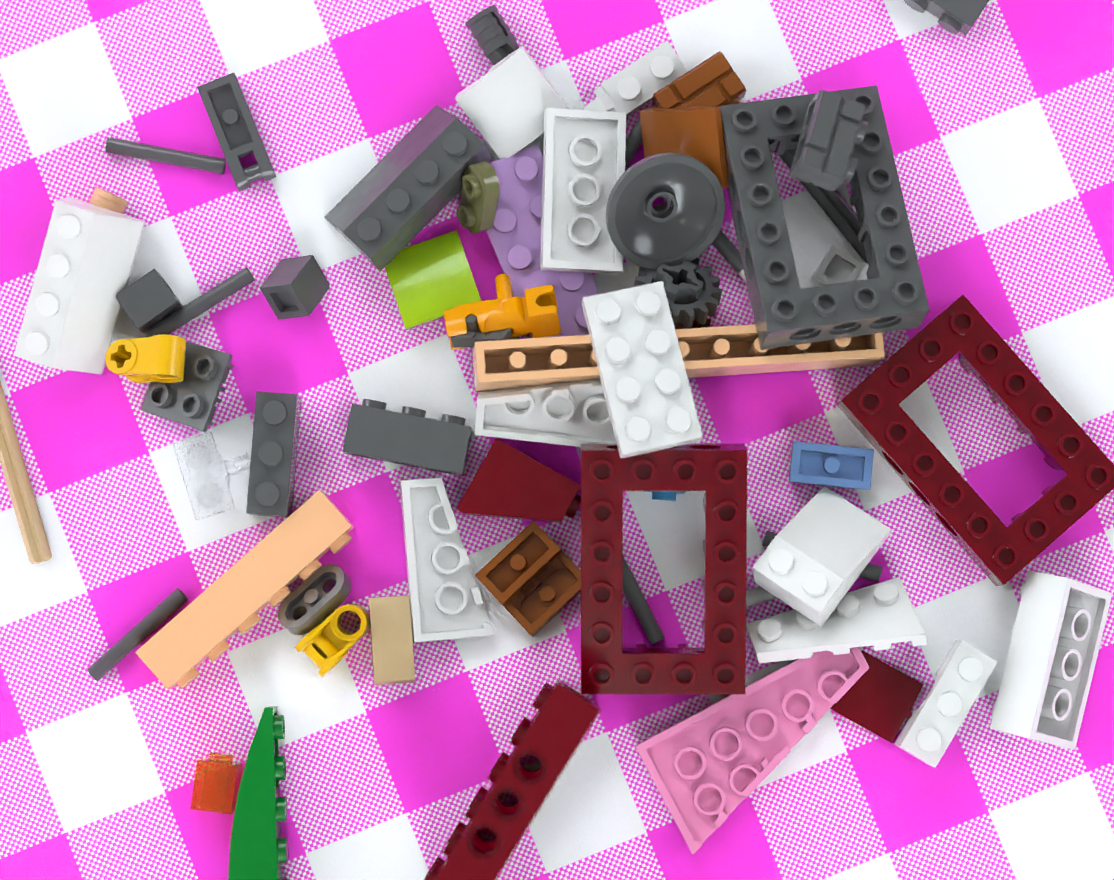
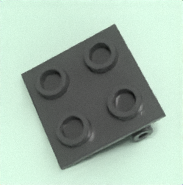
[140,341,234,432]

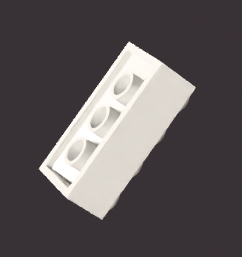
[13,197,145,375]
[990,570,1113,750]

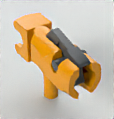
[444,274,562,350]

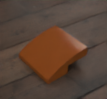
[639,106,729,189]
[475,520,581,637]

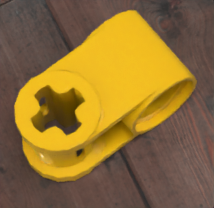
[105,335,186,384]
[294,604,370,677]

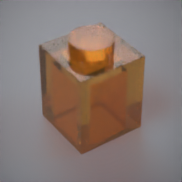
[190,752,243,815]

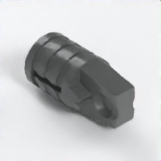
[465,5,519,65]

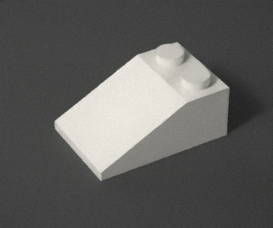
[752,486,891,627]

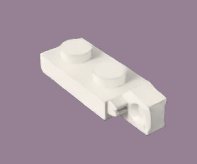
[582,41,688,117]

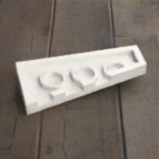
[475,379,617,447]
[400,477,495,643]
[746,577,927,663]

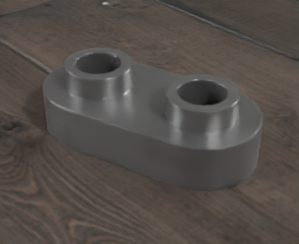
[278,564,352,635]

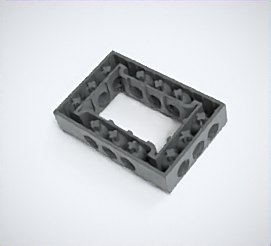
[720,85,929,350]

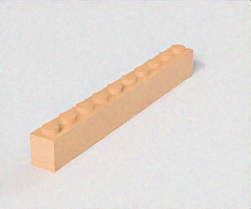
[472,324,885,392]

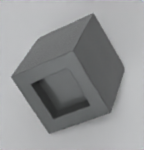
[260,255,330,320]
[116,269,183,333]

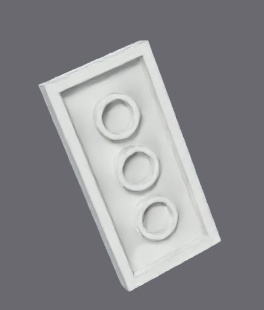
[540,108,626,274]
[581,281,703,458]

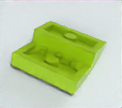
[385,230,481,330]

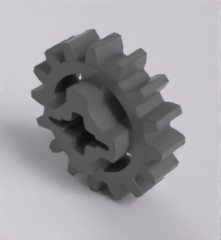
[634,258,722,329]

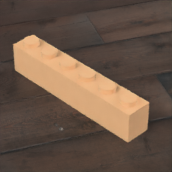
[135,489,355,689]

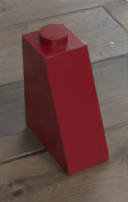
[456,438,581,523]

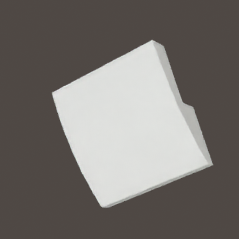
[455,45,569,159]

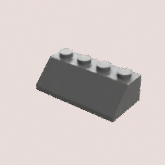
[324,105,493,272]

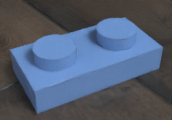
[788,441,874,491]

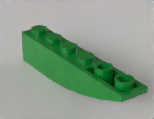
[228,706,289,880]

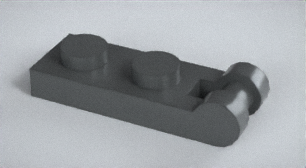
[197,72,277,192]

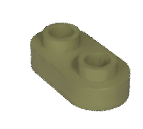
[457,161,500,234]

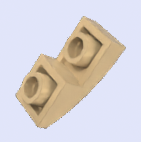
[368,595,415,685]

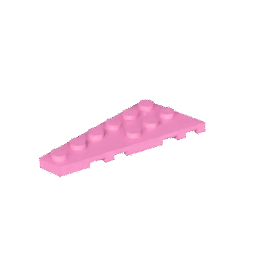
[635,647,870,855]

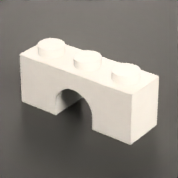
[894,640,998,768]

